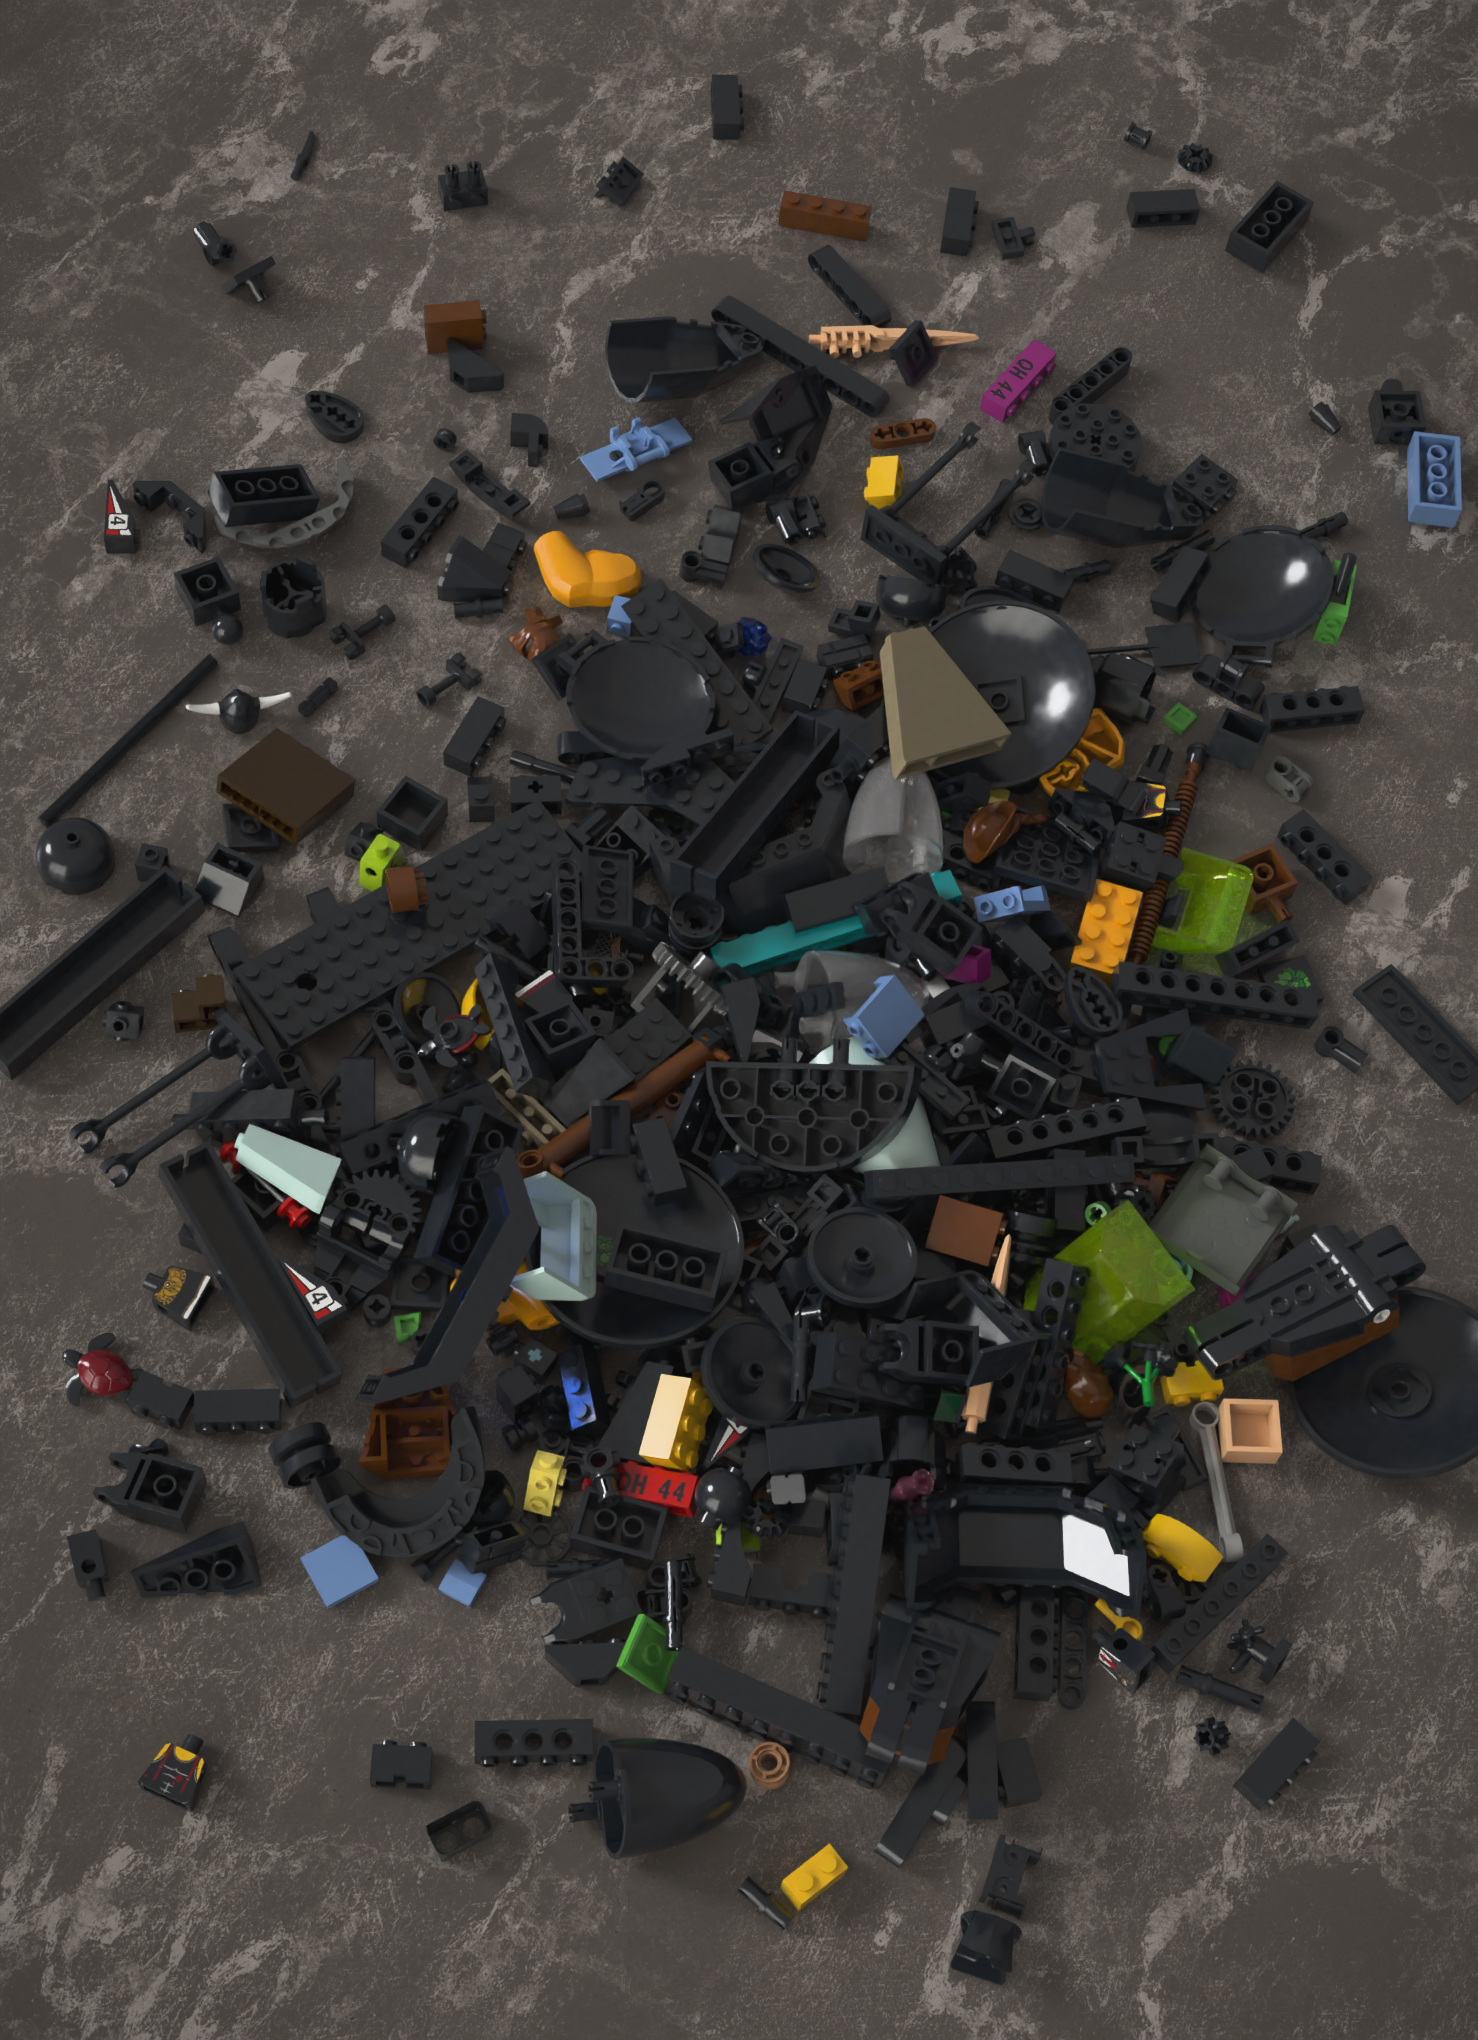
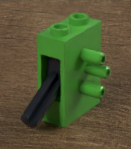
[1312,553,1357,645]

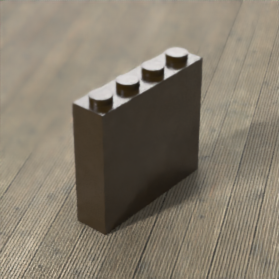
[216,728,356,846]

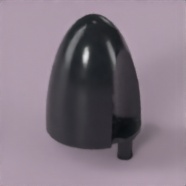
[568,1738,747,1860]

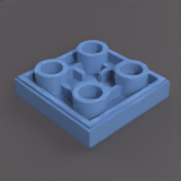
[300,1535,379,1609]

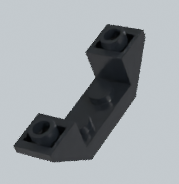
[132,481,206,553]

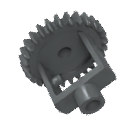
[630,942,727,1046]

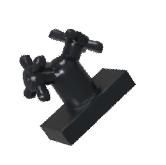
[1227,1619,1292,1685]

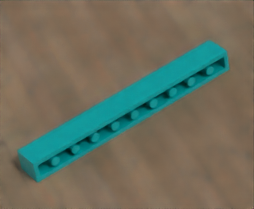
[710,870,962,981]

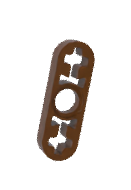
[870,418,936,449]

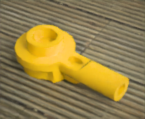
[1094,1598,1143,1641]

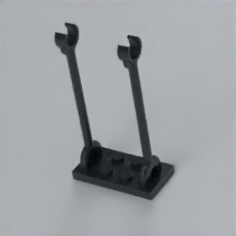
[861,422,1037,586]
[69,1007,287,1188]

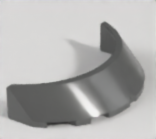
[215,457,354,548]

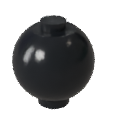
[694,1466,751,1530]

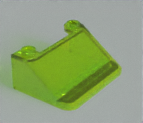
[1151,847,1254,954]

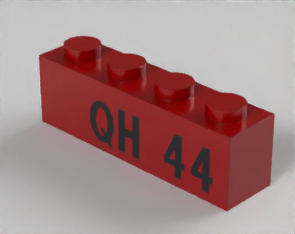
[581,1461,699,1518]

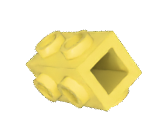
[523,1450,567,1517]

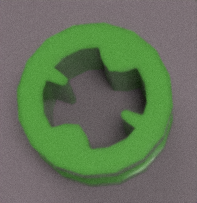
[1085,1201,1112,1227]

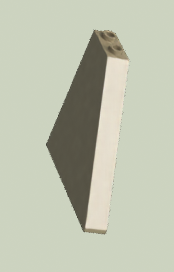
[880,626,1012,780]

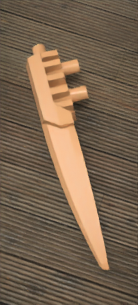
[809,325,979,359]
[961,1234,1011,1434]

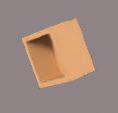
[1218,1398,1283,1464]

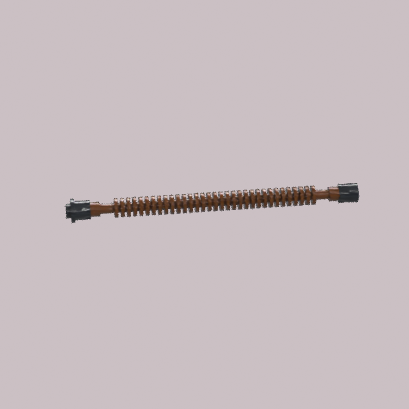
[1128,742,1211,983]

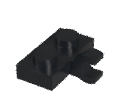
[991,217,1035,260]

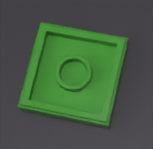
[616,1614,685,1694]

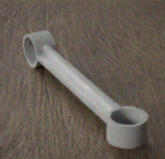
[1189,1401,1243,1563]

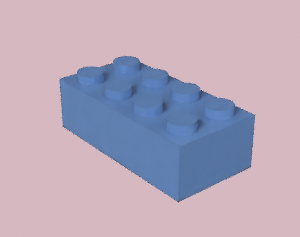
[1407,431,1462,528]

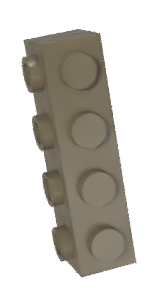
[488,1068,566,1150]

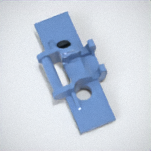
[580,417,692,482]

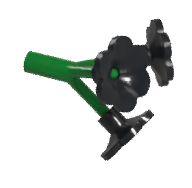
[1102,1342,1179,1407]

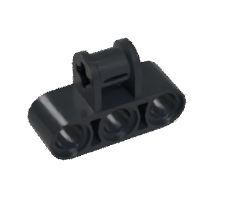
[1192,653,1265,709]

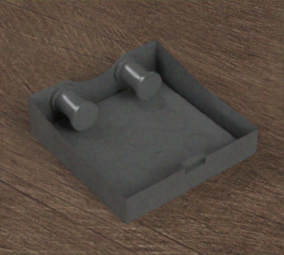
[1144,1144,1299,1296]

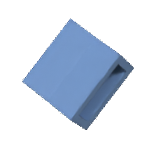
[438,1559,487,1608]

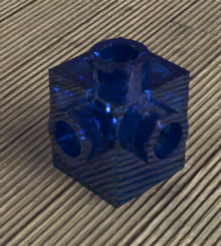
[737,617,773,656]

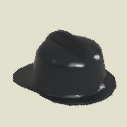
[1112,1364,1156,1429]

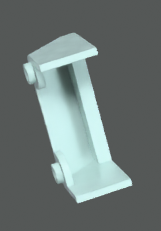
[510,1171,597,1301]

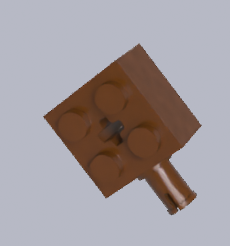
[1223,844,1298,924]

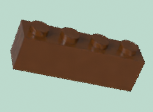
[778,190,872,242]

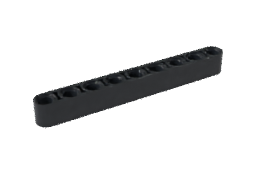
[711,295,890,417]

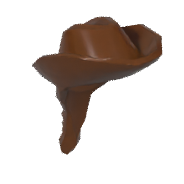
[963,801,1048,863]

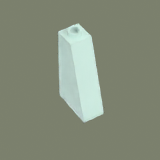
[234,1124,342,1214]

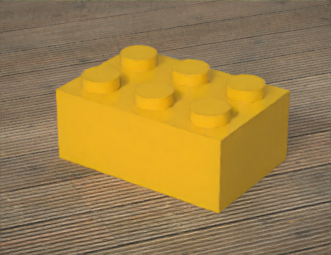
[639,1374,713,1473]

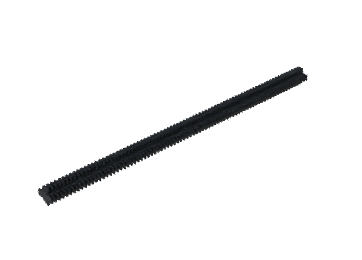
[38,654,219,828]

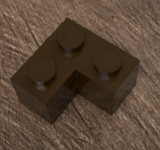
[171,974,227,1033]

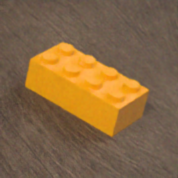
[1067,879,1143,989]

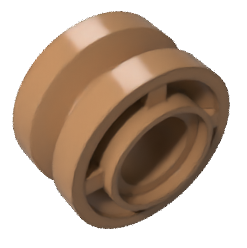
[749,1742,791,1789]

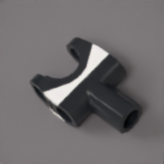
[748,1007,809,1063]

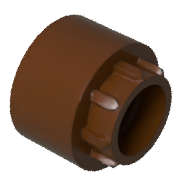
[385,865,428,913]

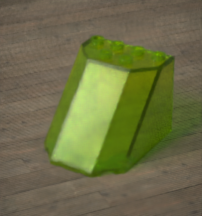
[1023,1200,1195,1365]

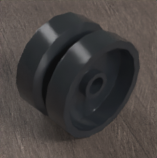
[268,1422,341,1489]

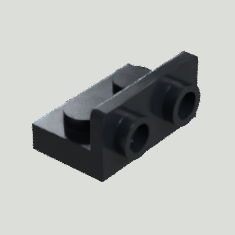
[594,157,644,207]

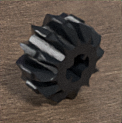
[1112,1185,1159,1230]

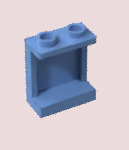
[974,886,1051,923]
[843,975,925,1058]

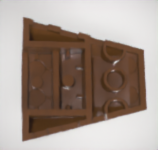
[359,1368,458,1480]

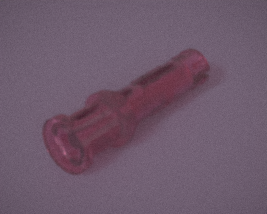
[887,1469,934,1507]

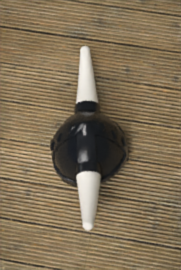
[186,689,292,734]

